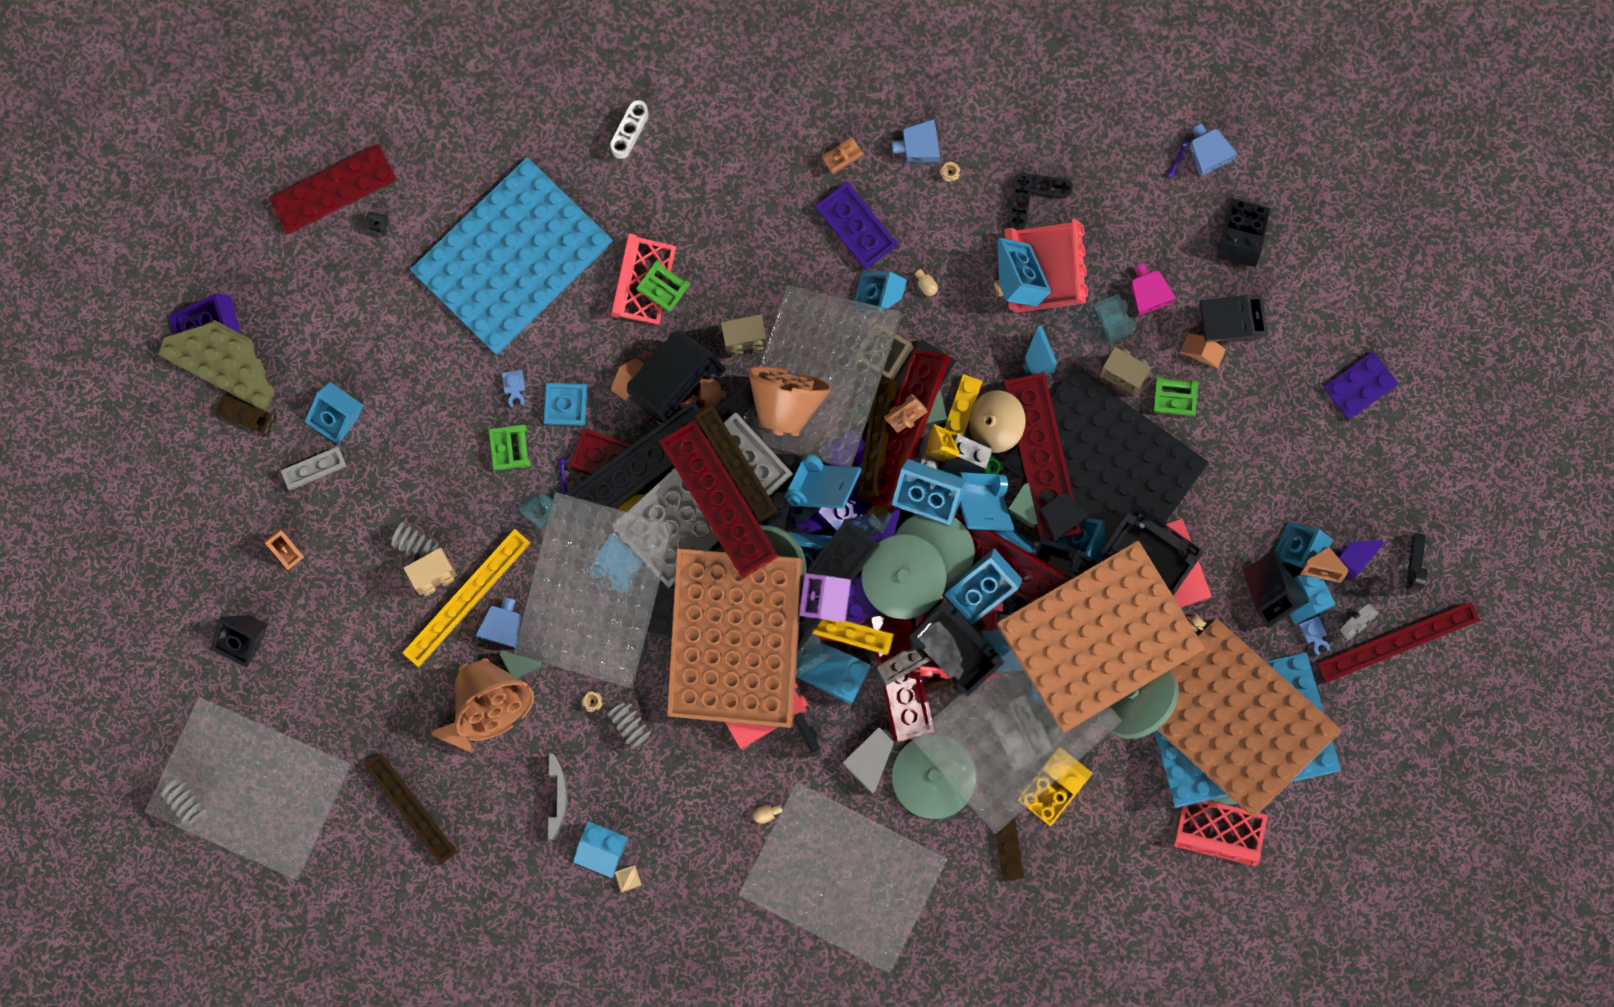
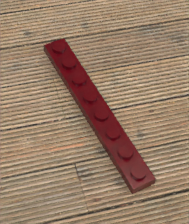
[1317,601,1480,684]

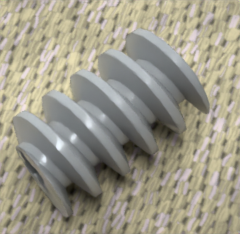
[391,522,438,560]
[607,703,651,749]
[161,777,207,824]

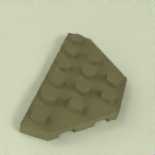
[158,320,274,412]

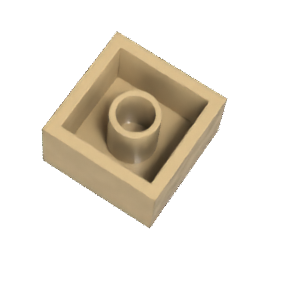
[404,548,457,596]

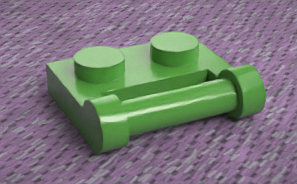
[636,260,691,313]
[1153,376,1198,417]
[489,425,531,471]

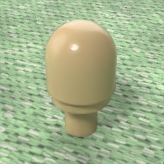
[915,269,938,296]
[753,804,783,824]

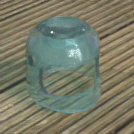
[519,493,558,531]

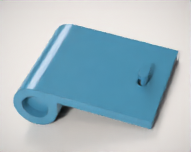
[785,454,861,509]
[956,472,1014,531]

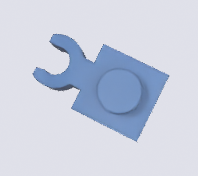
[502,370,526,408]
[1299,616,1330,656]

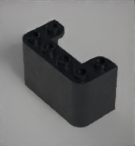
[627,330,726,424]

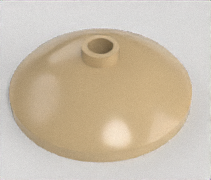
[969,390,1025,453]

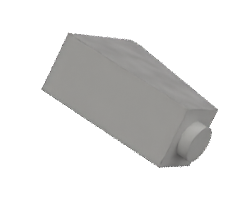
[843,728,894,794]

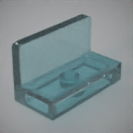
[842,512,892,536]
[795,634,830,679]

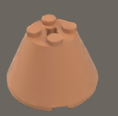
[748,367,831,436]
[455,658,534,741]

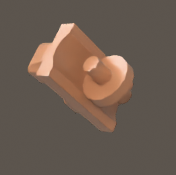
[822,137,864,174]
[884,395,927,433]

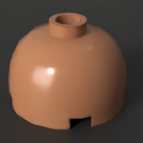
[692,377,726,411]

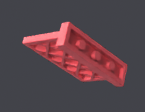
[610,234,676,325]
[1173,801,1268,866]

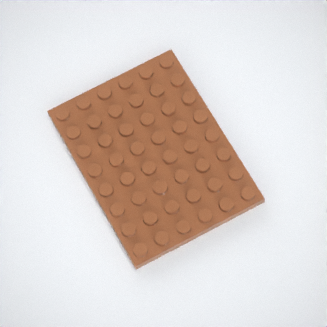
[996,541,1205,733]
[667,548,803,728]
[1157,619,1342,818]

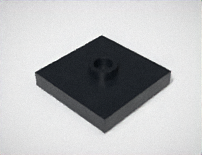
[794,712,821,757]

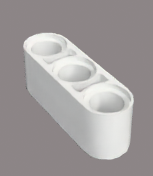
[611,100,648,159]

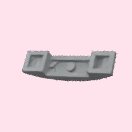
[548,754,567,840]

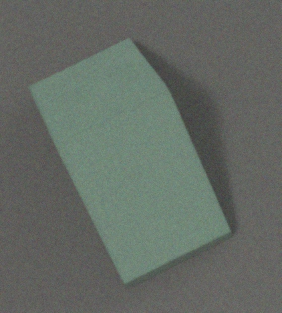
[925,390,947,427]
[1008,483,1038,528]
[500,650,543,680]

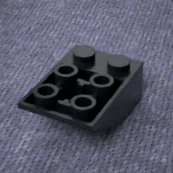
[1216,198,1271,268]
[1199,295,1268,341]
[1243,549,1309,628]

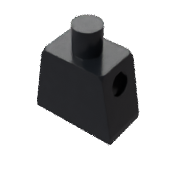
[1039,489,1088,542]

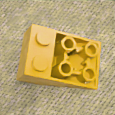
[1018,747,1093,826]

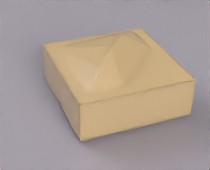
[615,865,642,892]

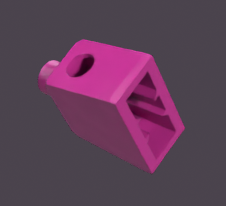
[1130,264,1176,316]

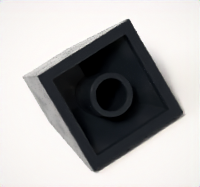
[211,615,268,668]

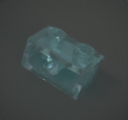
[1094,294,1136,344]

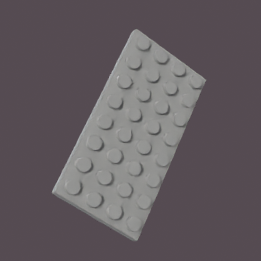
[613,413,792,588]

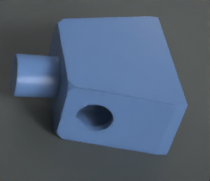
[892,120,940,163]
[1190,124,1237,176]
[476,597,521,649]

